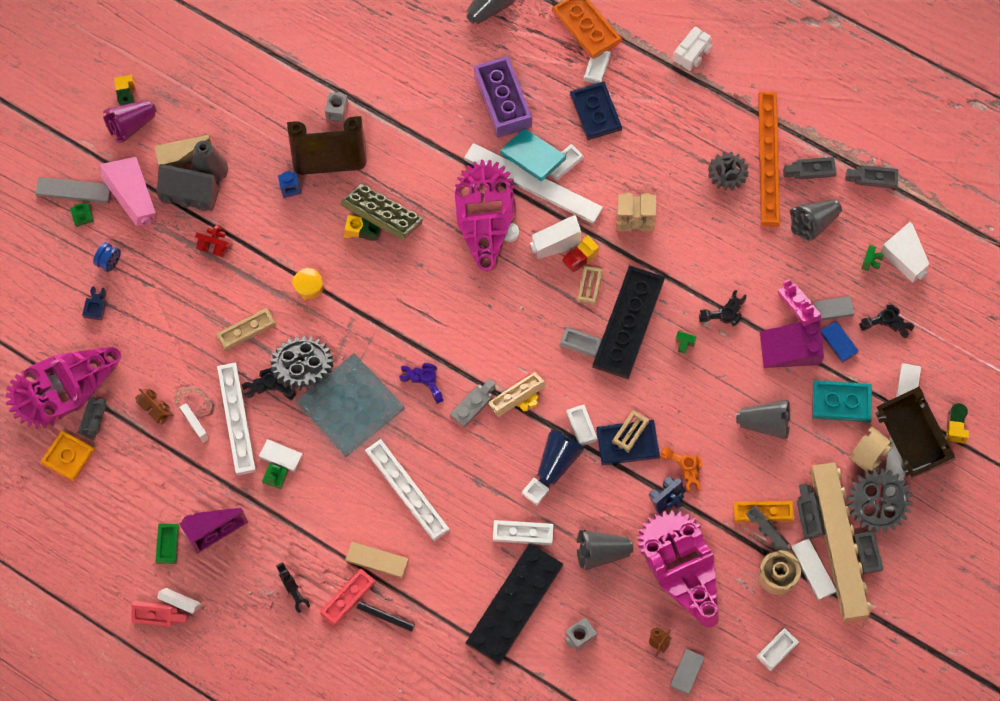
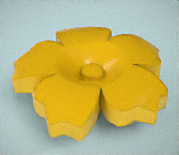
[517,393,539,412]

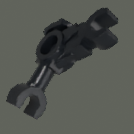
[699,290,747,326]
[859,305,915,338]
[242,368,296,401]
[276,562,310,613]

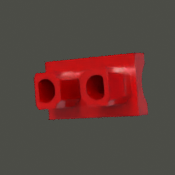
[195,225,233,257]

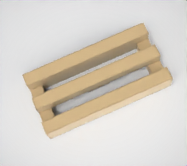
[577,266,603,305]
[612,410,649,453]

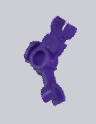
[399,363,444,404]

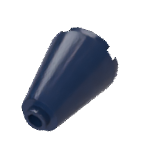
[537,429,585,486]

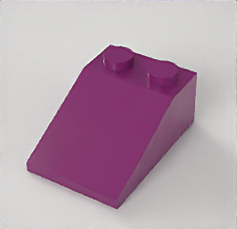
[760,321,824,368]
[179,508,248,554]

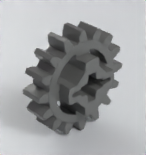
[708,152,749,191]

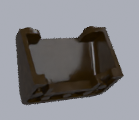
[287,116,366,175]
[875,386,956,478]

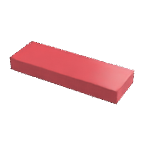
[320,569,376,626]

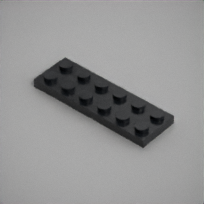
[592,265,665,380]
[465,543,563,666]

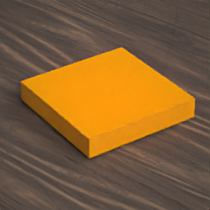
[40,430,95,482]

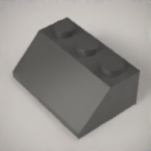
[157,164,219,211]

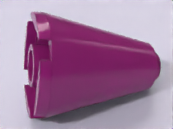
[103,100,156,143]

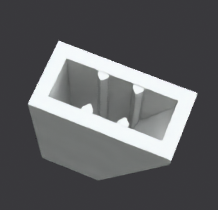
[529,215,581,259]
[880,222,929,283]

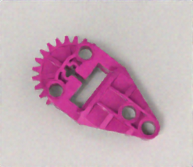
[455,160,516,272]
[5,347,121,429]
[638,510,719,627]

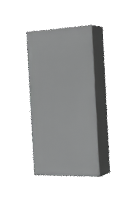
[812,296,854,321]
[560,327,602,358]
[670,649,705,695]

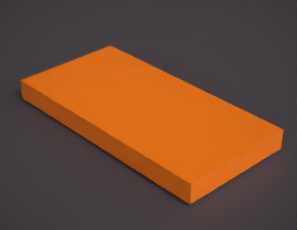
[552,0,622,59]

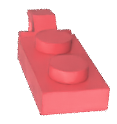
[131,601,188,626]

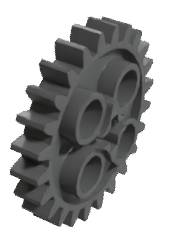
[270,336,333,391]
[847,468,913,533]

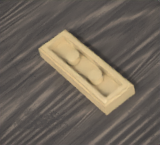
[216,308,276,351]
[488,372,546,417]
[345,542,409,579]

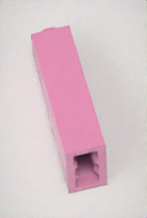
[99,157,156,226]

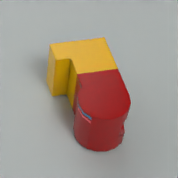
[562,235,599,272]

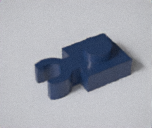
[82,286,106,320]

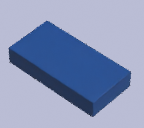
[821,321,859,363]

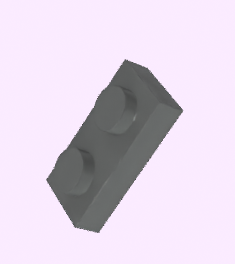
[853,531,884,575]

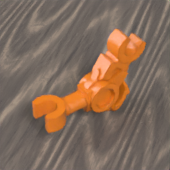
[660,446,703,493]

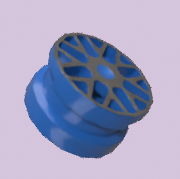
[93,242,121,272]

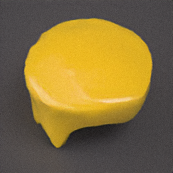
[292,268,324,300]

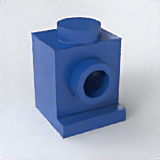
[278,171,301,198]

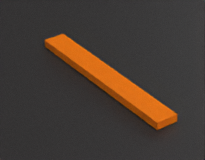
[758,92,780,227]

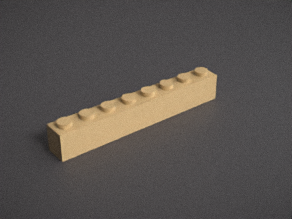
[810,462,871,623]

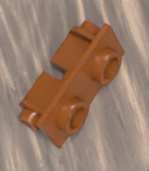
[135,389,174,424]
[649,627,672,656]

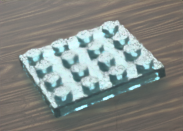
[296,353,405,457]

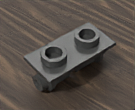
[77,397,107,440]

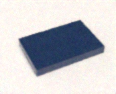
[570,82,622,141]
[596,420,660,465]

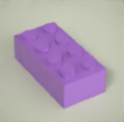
[474,56,532,138]

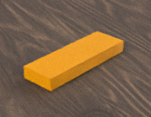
[733,501,794,523]

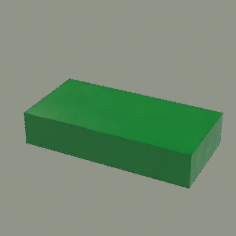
[155,524,179,564]

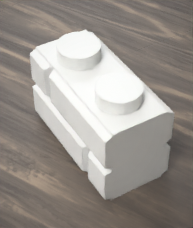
[673,26,713,71]

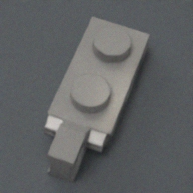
[450,379,496,428]

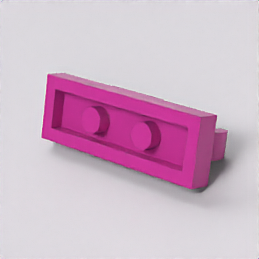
[778,279,822,327]

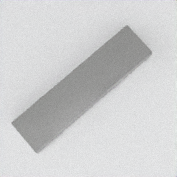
[35,177,111,204]

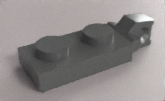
[783,157,837,179]
[845,165,898,189]
[797,483,826,540]
[746,505,791,551]

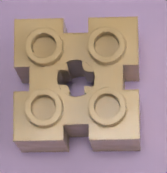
[617,193,656,231]

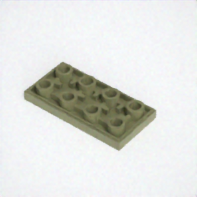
[341,184,423,241]

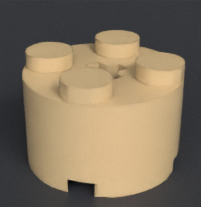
[849,427,893,472]
[758,550,801,596]

